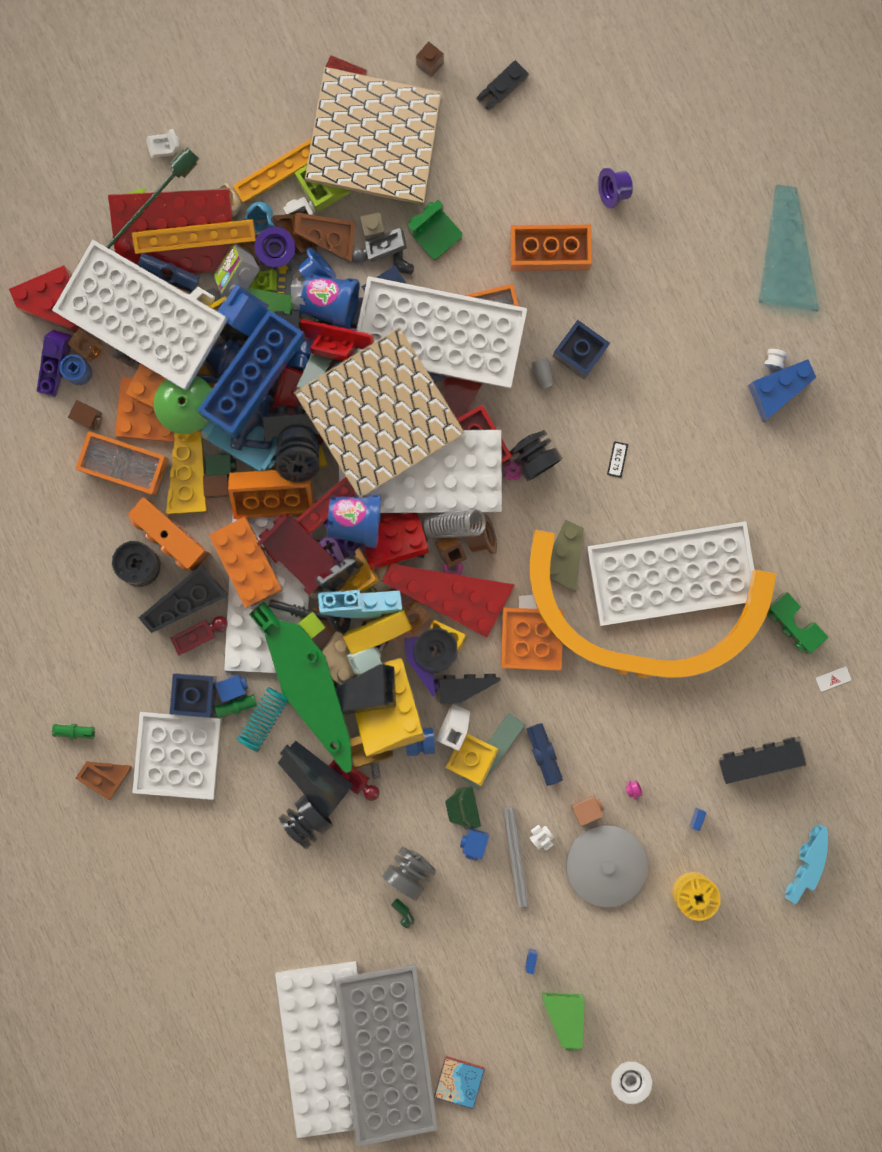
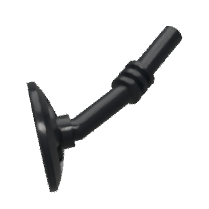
[268,599,351,633]

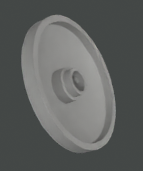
[566,825,648,907]

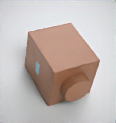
[571,796,604,826]

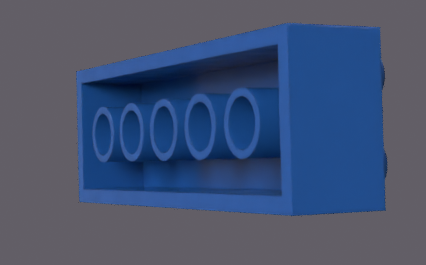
[198,310,305,439]

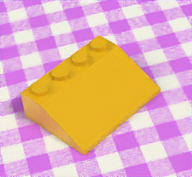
[355,658,426,757]

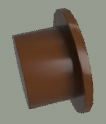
[466,515,497,554]

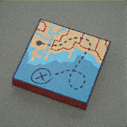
[434,1056,485,1109]

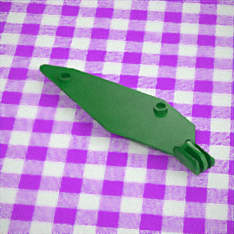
[249,601,352,772]

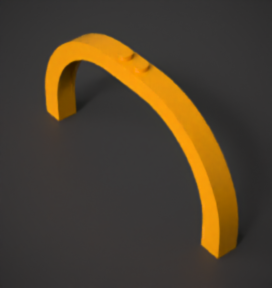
[529,530,777,679]

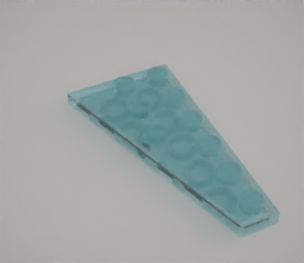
[758,185,819,312]

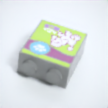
[214,243,260,297]

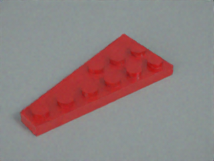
[381,564,515,638]

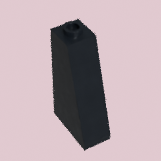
[335,664,396,715]
[278,740,353,819]

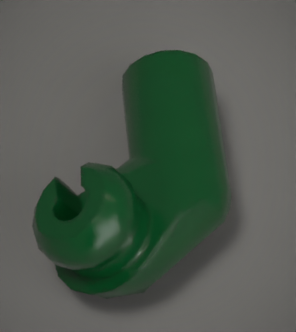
[391,898,414,928]

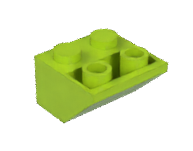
[295,165,351,213]

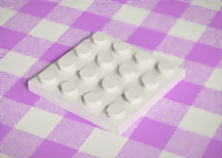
[132,712,222,800]

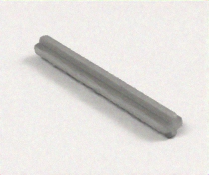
[504,807,529,908]

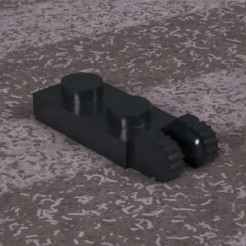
[476,60,529,111]

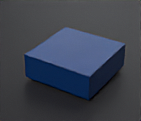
[689,807,706,831]
[525,949,538,974]

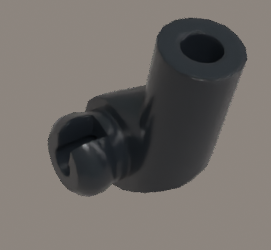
[393,250,414,275]

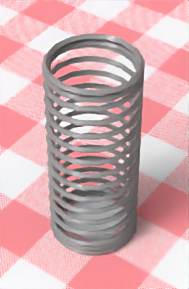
[424,509,485,539]

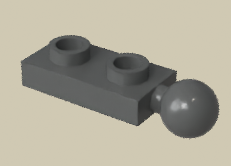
[352,228,407,264]

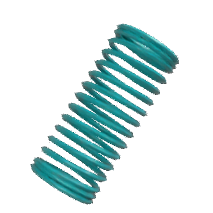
[236,687,288,752]

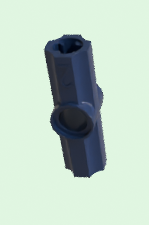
[137,253,200,293]
[526,723,563,786]

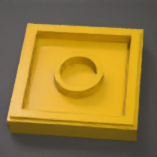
[445,734,499,786]

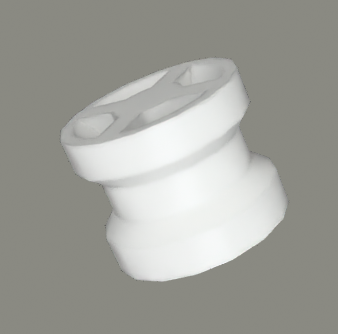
[764,349,788,370]

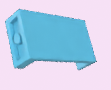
[201,422,278,471]

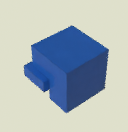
[217,284,269,337]

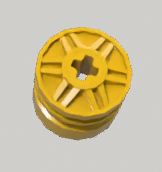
[672,872,721,921]

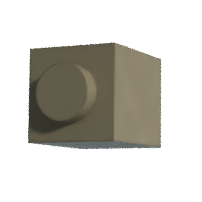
[360,212,385,241]

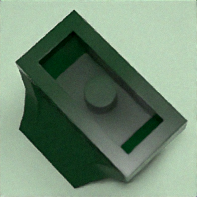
[445,787,481,829]

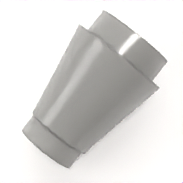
[531,357,554,389]

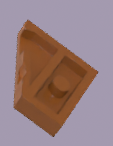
[75,761,132,800]

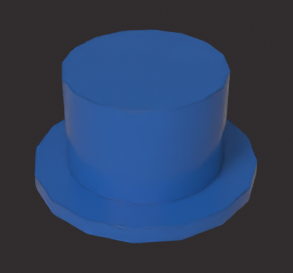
[298,248,336,279]

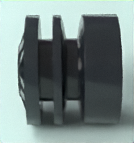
[276,427,319,482]
[509,430,563,481]
[112,541,161,587]
[413,628,458,673]
[279,795,333,849]

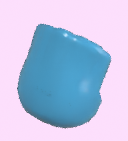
[245,202,275,234]

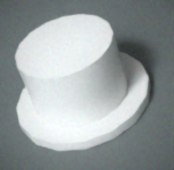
[611,1062,652,1104]

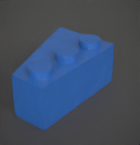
[748,359,816,422]

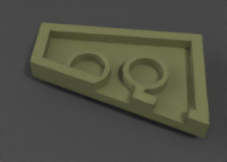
[550,520,584,591]

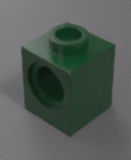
[206,454,237,476]

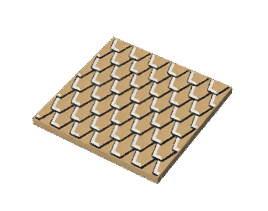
[305,67,441,205]
[294,327,465,497]

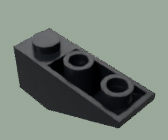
[439,673,501,704]

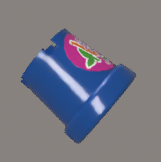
[299,274,360,329]
[327,495,381,549]

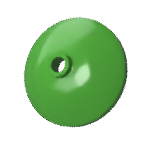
[154,375,212,435]

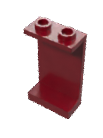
[256,513,339,595]

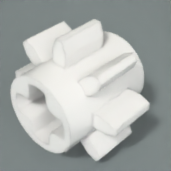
[530,825,555,851]

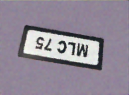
[607,441,628,478]

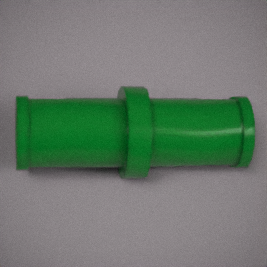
[215,694,257,718]
[52,724,95,740]

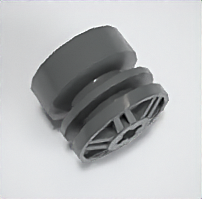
[382,847,437,901]

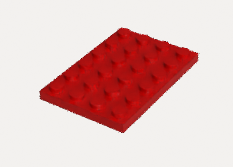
[108,188,233,274]

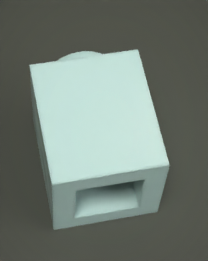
[346,647,382,675]

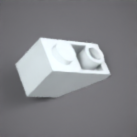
[436,704,470,751]

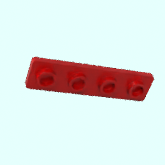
[299,319,375,361]

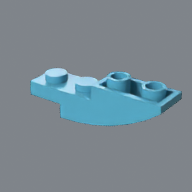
[318,590,402,618]
[785,824,828,904]

